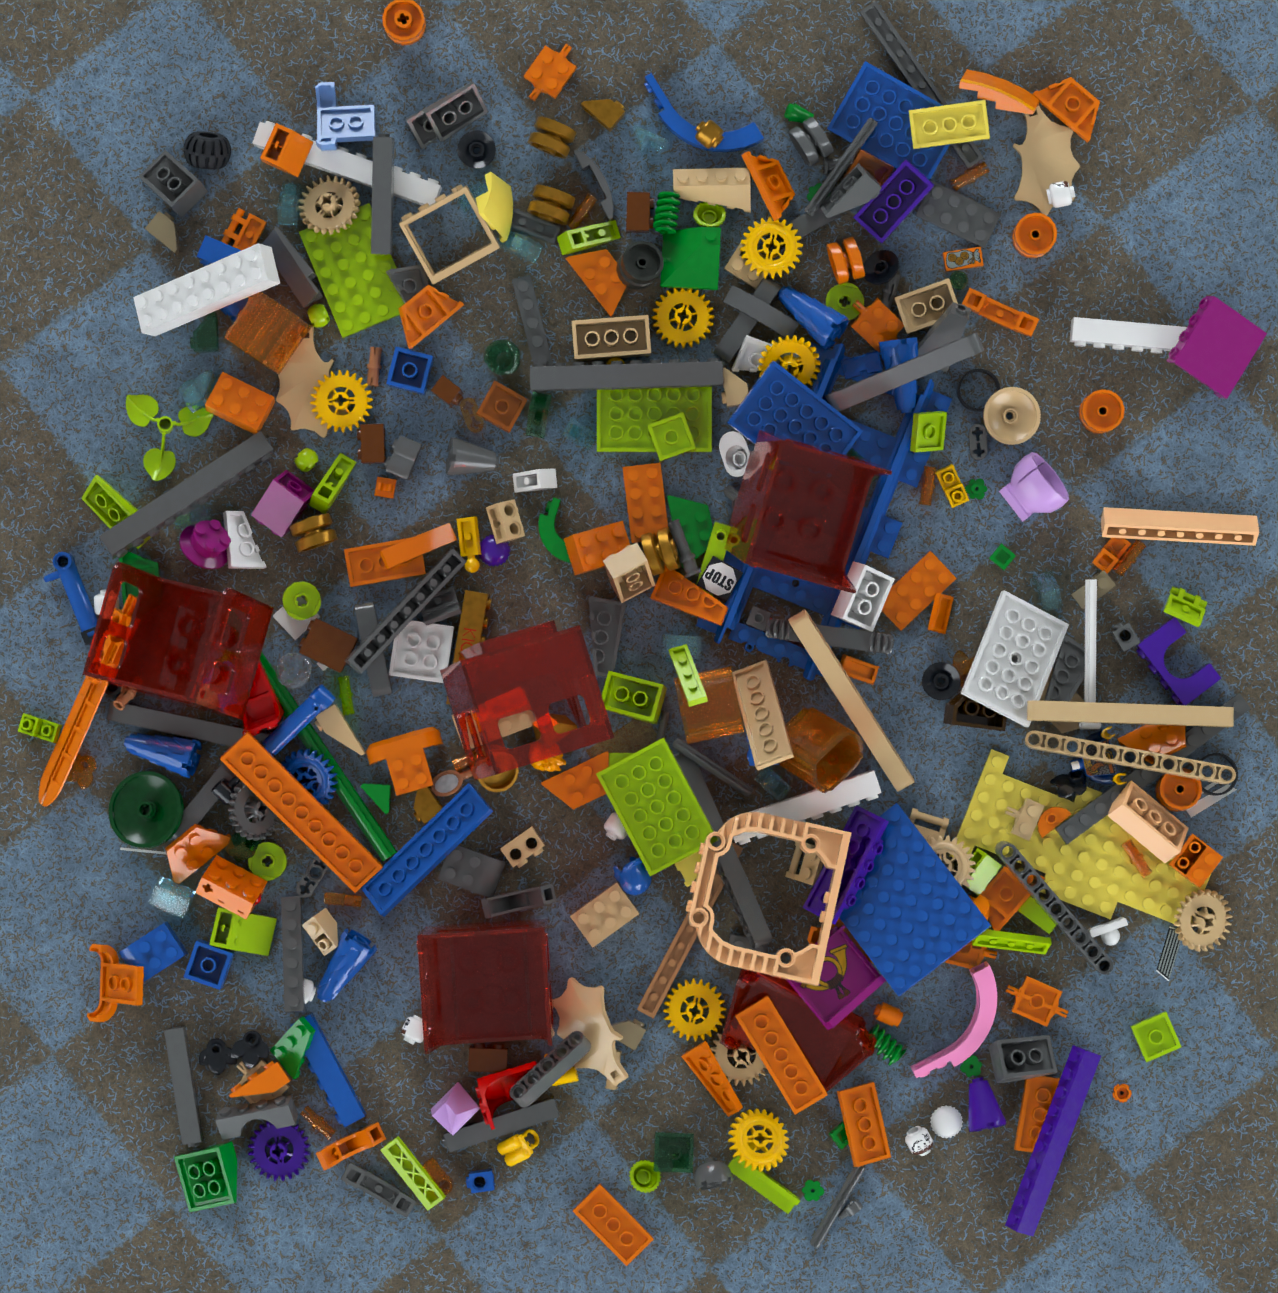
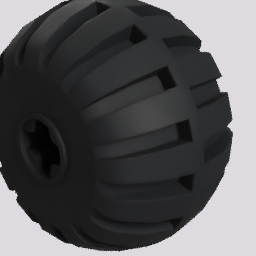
[183,131,231,170]

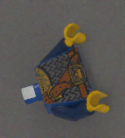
[1069,726,1127,785]

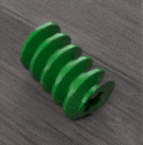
[653,191,681,235]
[865,1023,907,1066]

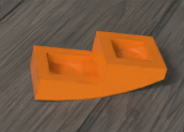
[1092,538,1131,574]

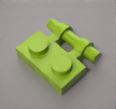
[1163,586,1207,627]

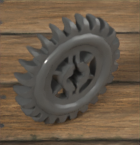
[228,782,280,841]

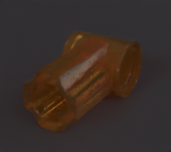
[422,1157,454,1195]

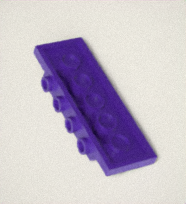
[803,805,889,925]

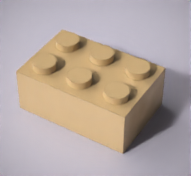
[603,543,655,603]
[570,882,640,948]

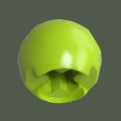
[307,304,330,328]
[295,448,319,472]

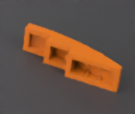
[380,523,457,569]

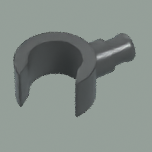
[838,1199,863,1220]

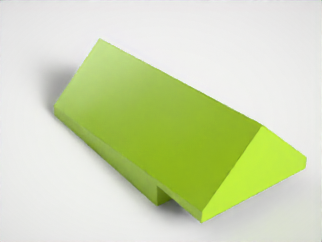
[81,475,151,549]

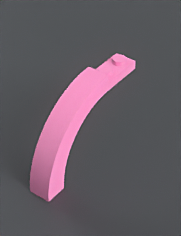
[910,961,997,1078]

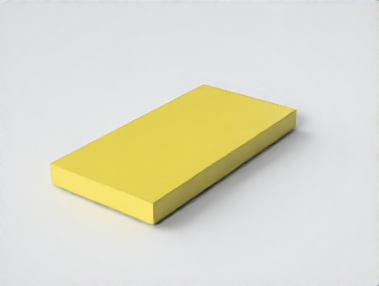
[909,100,990,149]

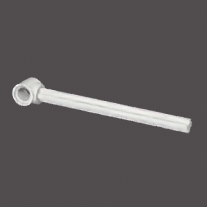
[1079,579,1101,730]

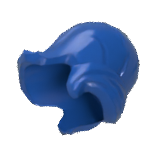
[613,856,652,895]

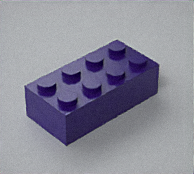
[853,159,935,244]

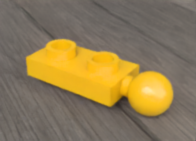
[457,517,481,573]

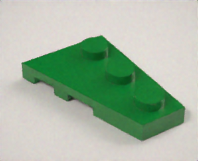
[270,1016,315,1080]

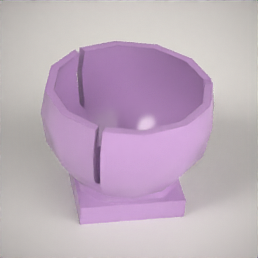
[999,452,1069,522]

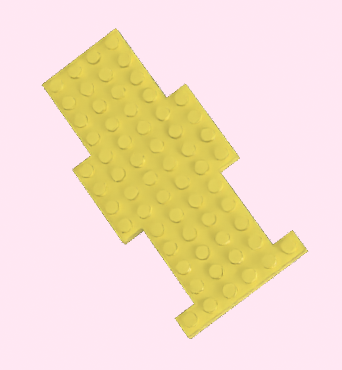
[949,749,1211,924]

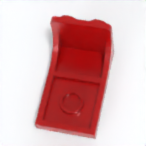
[223,658,284,736]
[475,1061,537,1130]

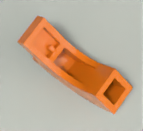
[316,1122,386,1170]

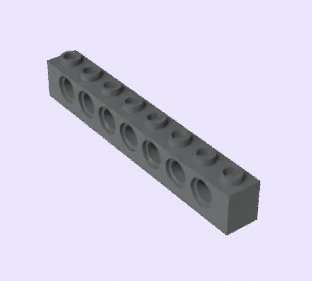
[344,548,467,674]

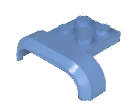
[315,82,376,151]

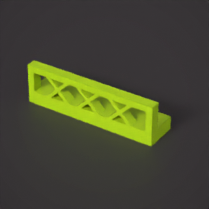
[380,1136,446,1211]
[728,1156,800,1214]

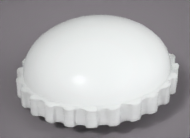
[930,1105,963,1138]

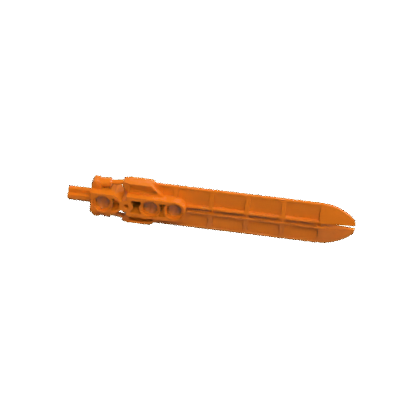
[39,594,139,807]

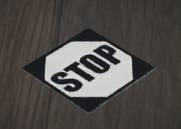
[697,556,743,602]

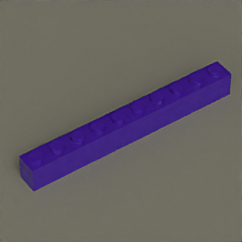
[1005,1045,1101,1236]

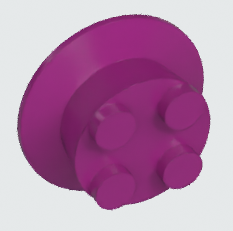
[179,519,231,569]

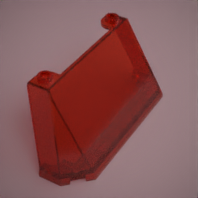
[720,968,877,1092]

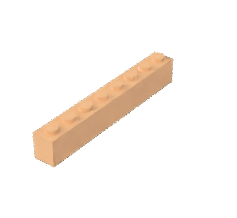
[1101,507,1259,546]

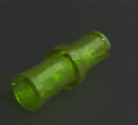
[337,676,355,716]

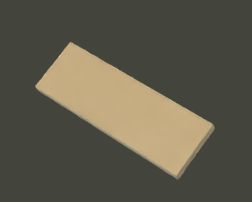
[731,660,794,770]

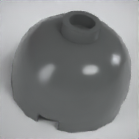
[694,1157,733,1190]

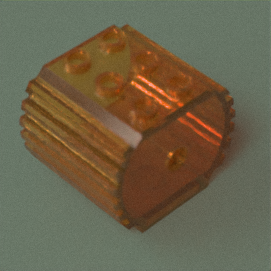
[224,292,311,374]
[673,666,744,744]
[778,707,864,793]

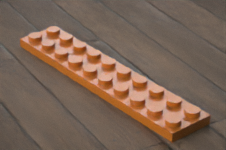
[220,731,383,893]

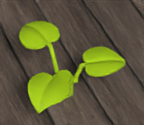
[126,395,213,481]

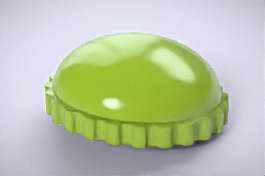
[693,202,726,227]
[629,1160,661,1193]

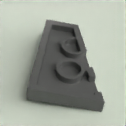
[386,264,428,304]

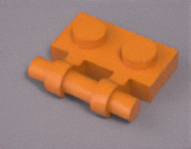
[221,208,267,251]

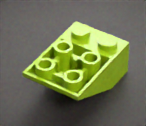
[209,906,277,956]

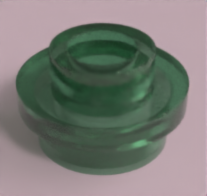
[950,271,968,290]

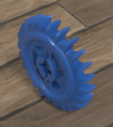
[281,749,338,805]

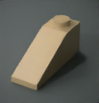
[315,704,366,756]

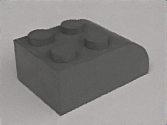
[438,844,506,897]

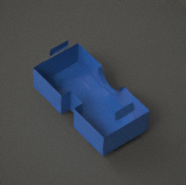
[841,351,883,380]

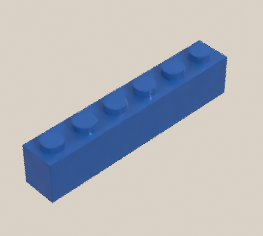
[290,1013,366,1127]

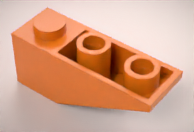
[229,1061,291,1098]

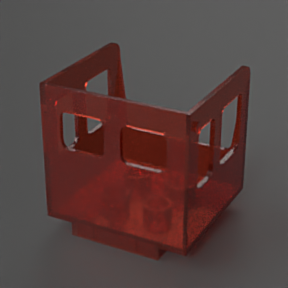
[725,430,892,593]
[82,562,274,720]
[440,620,614,780]
[416,919,556,1054]

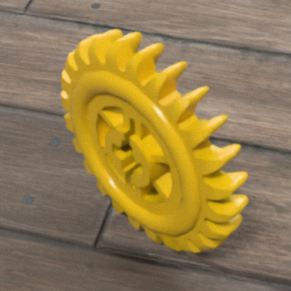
[740,216,803,279]
[652,288,715,349]
[758,335,821,386]
[310,370,373,433]
[663,978,726,1042]
[728,1108,789,1172]

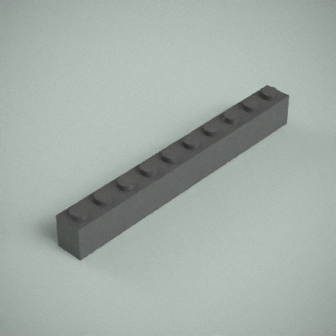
[530,358,723,392]
[99,431,274,559]

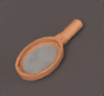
[431,768,474,797]

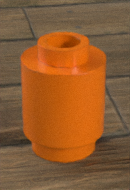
[873,1002,903,1027]

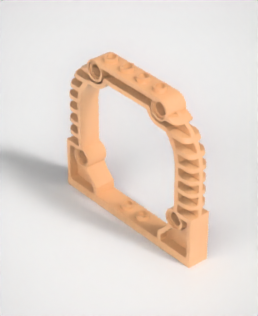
[686,812,851,986]

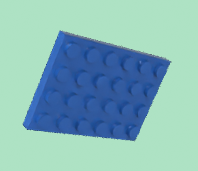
[827,61,950,180]
[727,361,863,493]

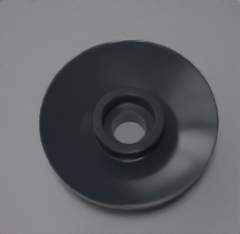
[457,130,496,169]
[863,250,899,285]
[922,662,961,700]

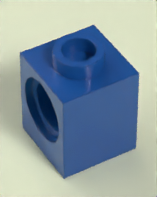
[466,1168,495,1193]

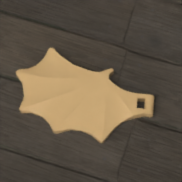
[1013,105,1080,216]
[272,325,348,438]
[551,977,628,1086]

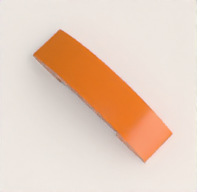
[962,288,1039,337]

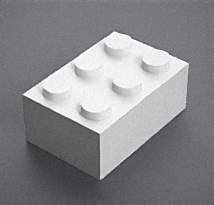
[831,561,895,632]

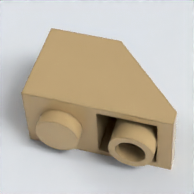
[721,368,749,408]
[302,908,338,956]

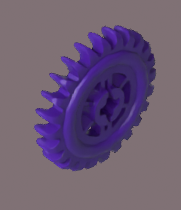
[248,1121,311,1181]

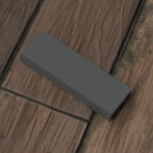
[511,208,561,245]

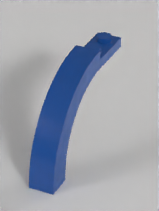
[644,73,764,153]

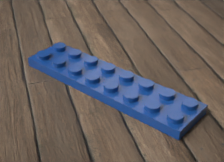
[361,783,493,917]

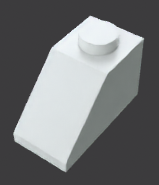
[513,469,557,493]

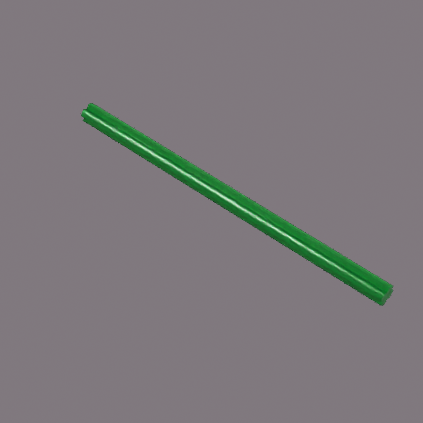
[211,598,397,861]

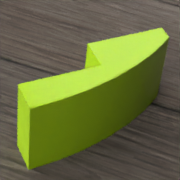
[18,713,62,743]
[1018,896,1056,935]

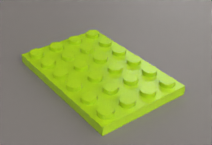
[299,203,404,338]
[597,387,712,452]
[596,738,719,876]

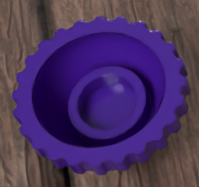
[479,534,511,567]

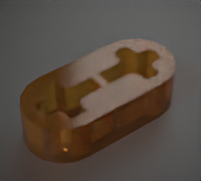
[460,397,484,433]

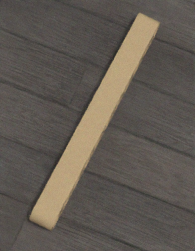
[788,609,915,792]
[1027,700,1234,727]
[1025,731,1236,784]

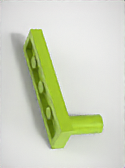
[696,521,733,596]
[668,644,708,707]
[972,928,1052,955]

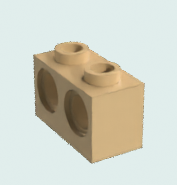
[486,499,525,544]
[500,826,545,868]

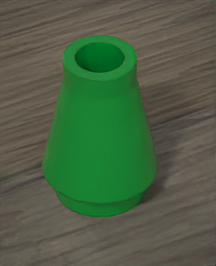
[784,103,814,123]

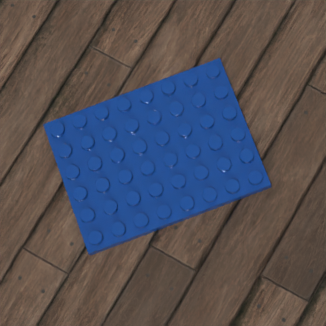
[821,803,991,997]

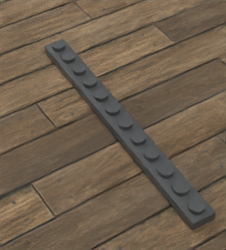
[1055,693,1251,844]

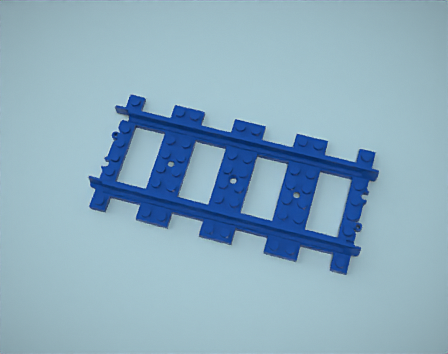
[696,342,952,681]

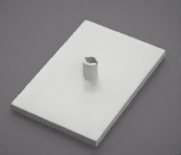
[961,590,1069,727]

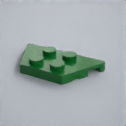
[667,495,713,568]
[119,552,162,618]

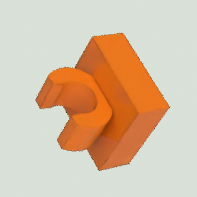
[374,477,397,499]

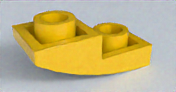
[935,464,969,508]

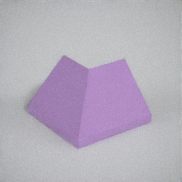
[431,1082,480,1135]

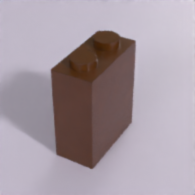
[298,618,359,673]

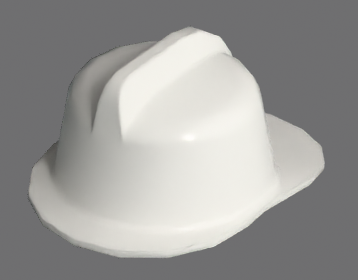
[719,431,753,477]

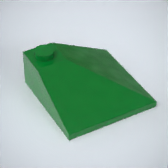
[660,227,721,290]
[174,1141,237,1212]

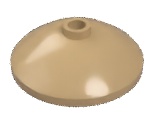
[983,387,1041,445]

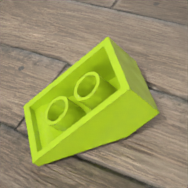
[598,671,667,725]

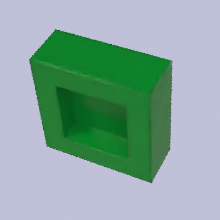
[988,543,1016,571]
[828,1121,849,1149]

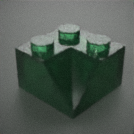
[653,1132,694,1173]

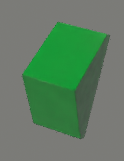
[360,783,392,815]

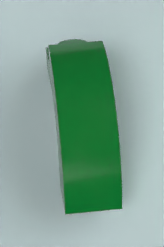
[538,497,571,564]

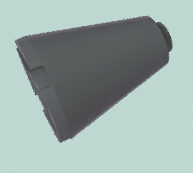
[445,437,499,476]

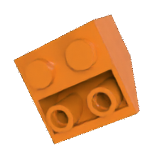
[260,123,314,178]
[1169,834,1223,888]

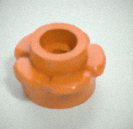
[1112,1083,1132,1103]

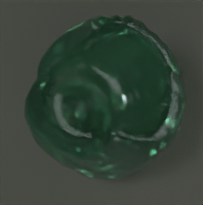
[484,339,521,375]

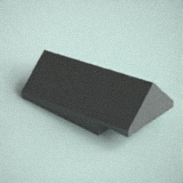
[405,82,489,149]
[262,227,323,308]

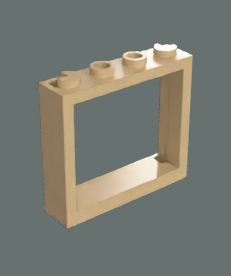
[399,184,500,284]

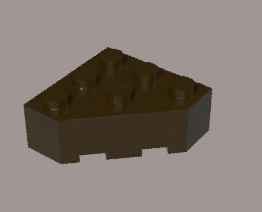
[943,692,1007,731]

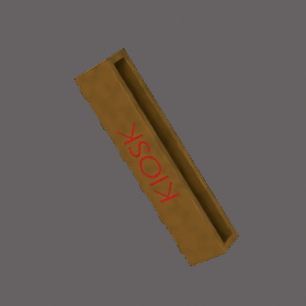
[446,590,492,708]

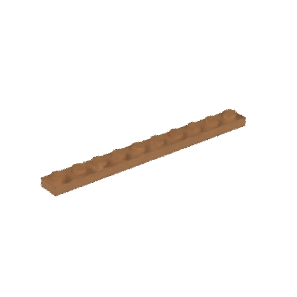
[637,842,743,1019]

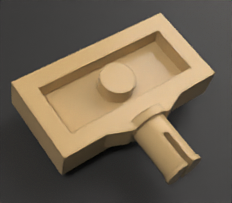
[1005,798,1045,841]

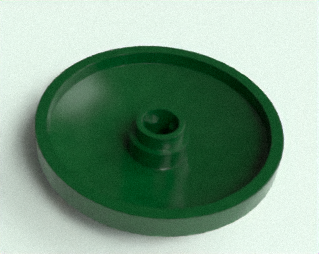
[108,771,184,848]

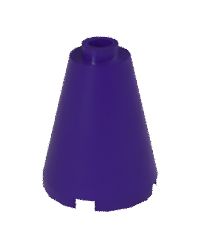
[968,1077,1006,1132]

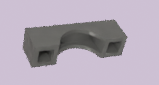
[215,1095,298,1140]

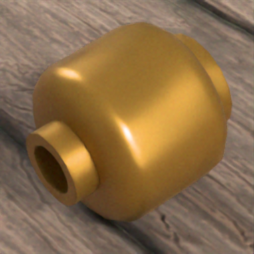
[695,120,724,149]

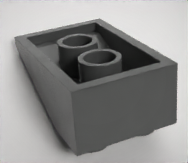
[138,150,209,218]
[820,163,882,218]
[988,1035,1058,1084]

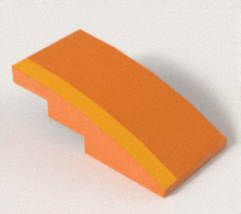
[959,69,1040,115]

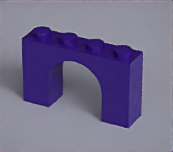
[1136,617,1222,706]

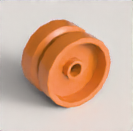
[382,0,426,45]
[1012,213,1057,259]
[826,236,865,285]
[1079,389,1125,434]
[1155,768,1202,812]

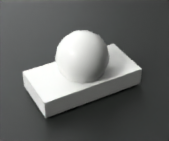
[1087,917,1128,946]

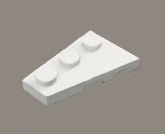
[732,335,800,372]
[223,511,266,569]

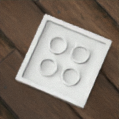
[389,620,454,684]

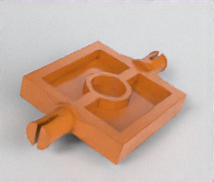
[523,44,577,101]
[851,298,904,352]
[945,941,997,969]
[1005,976,1068,1027]

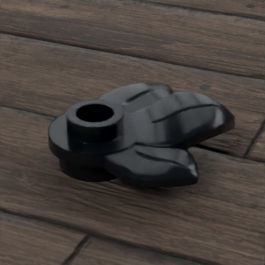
[1050,770,1087,798]
[231,1031,269,1069]
[199,1038,237,1075]

